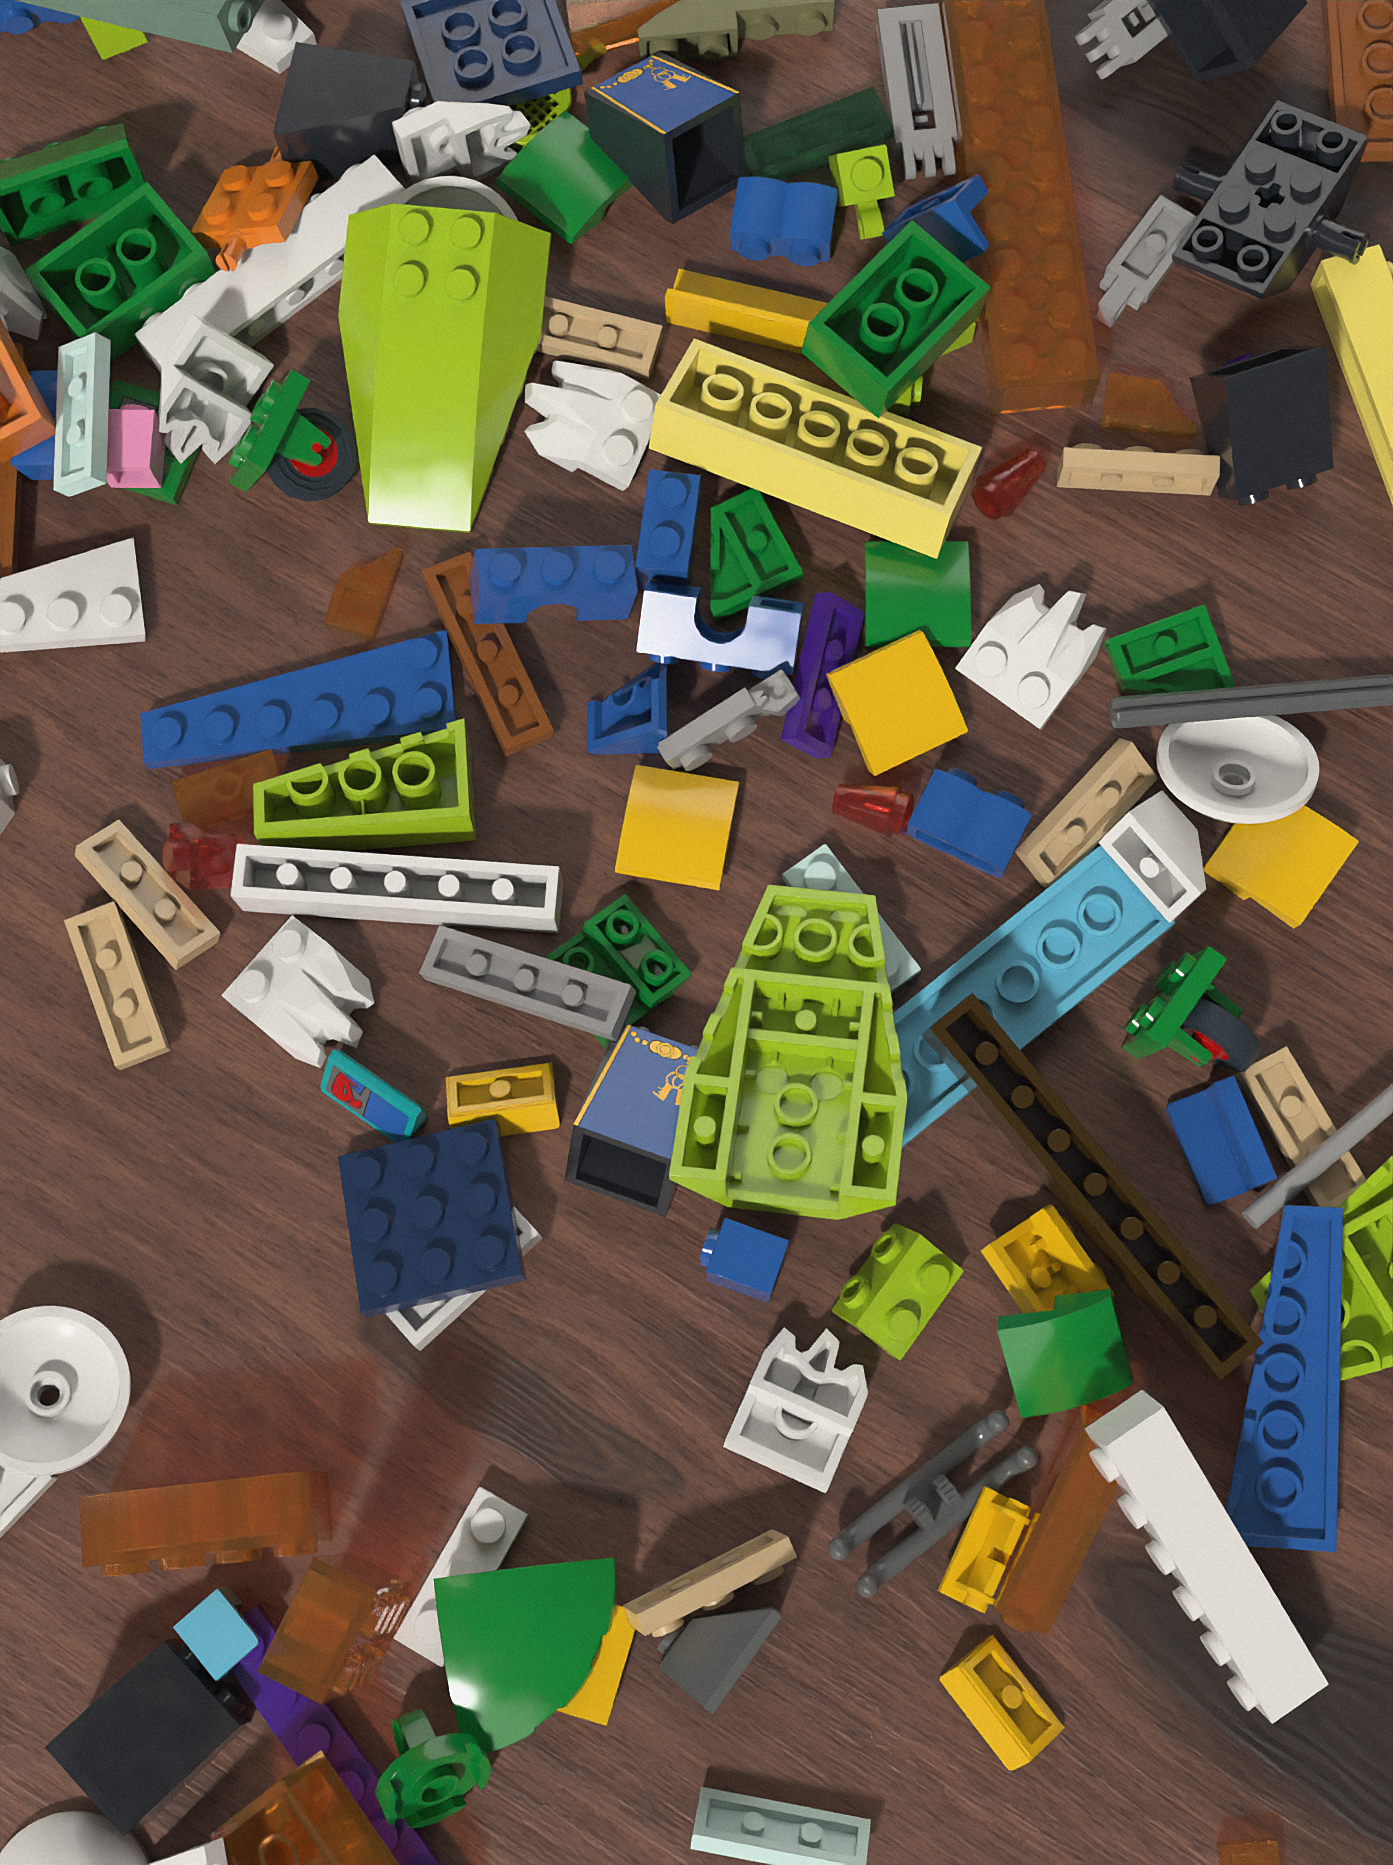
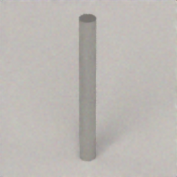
[1242,1083,1393,1229]

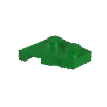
[710,488,803,623]
[1103,604,1236,694]

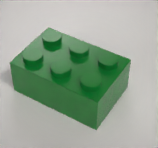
[25,182,216,363]
[801,220,991,419]

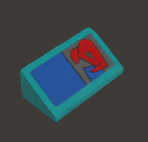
[321,1049,428,1143]

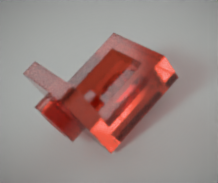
[162,822,243,890]

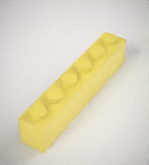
[1310,244,1393,506]

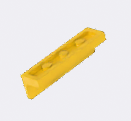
[665,269,828,354]

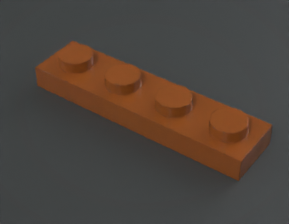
[422,552,554,757]

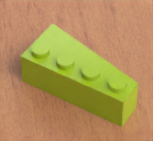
[253,718,476,851]

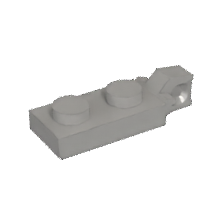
[1094,194,1197,328]
[657,669,800,772]

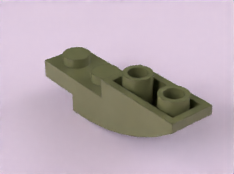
[638,0,834,62]

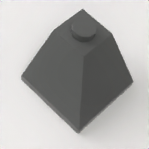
[657,1604,782,1715]

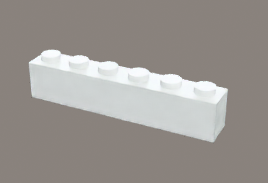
[134,155,406,374]
[231,844,564,934]
[1085,1390,1329,1724]

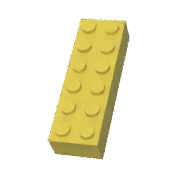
[649,338,982,559]

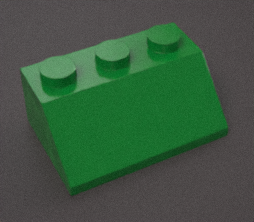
[0,123,146,246]

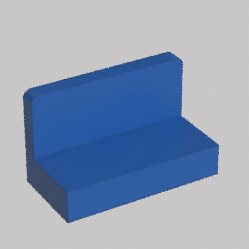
[882,174,989,263]
[1166,1076,1277,1206]

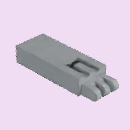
[1074,0,1168,79]
[876,3,958,180]

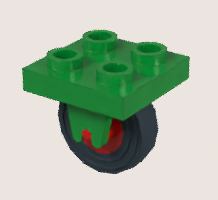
[227,370,357,502]
[1121,946,1262,1072]

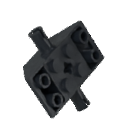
[1172,100,1370,300]

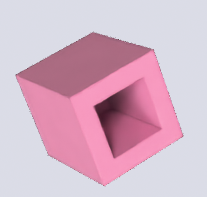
[106,404,166,488]

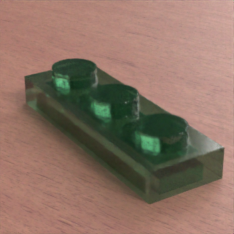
[743,86,893,181]

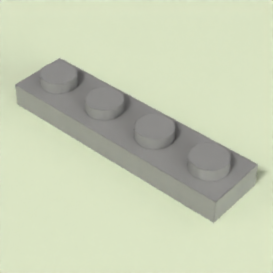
[419,925,636,1041]

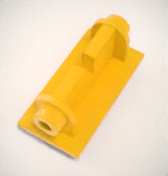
[937,1486,1031,1614]

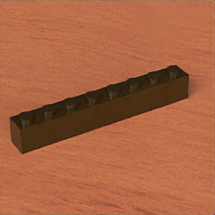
[921,993,1264,1380]

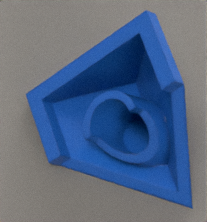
[587,662,669,755]

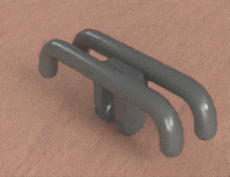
[828,1410,1038,1598]

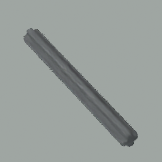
[1108,674,1393,729]

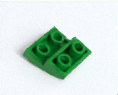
[496,110,634,244]
[864,541,971,647]
[544,894,692,1049]
[997,1289,1133,1418]

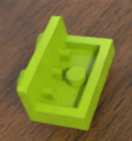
[832,1223,964,1361]

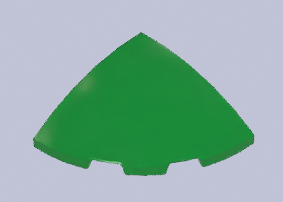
[433,1558,618,1753]

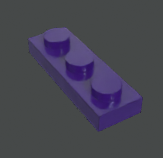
[780,592,865,759]

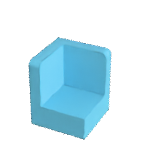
[173,1586,260,1681]

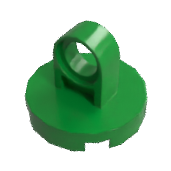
[375,1709,492,1828]

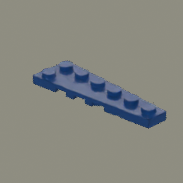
[140,631,457,769]
[1225,1205,1343,1552]

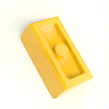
[446,1062,560,1136]
[940,1634,1065,1771]

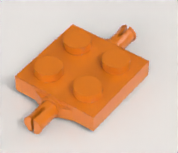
[190,145,319,272]

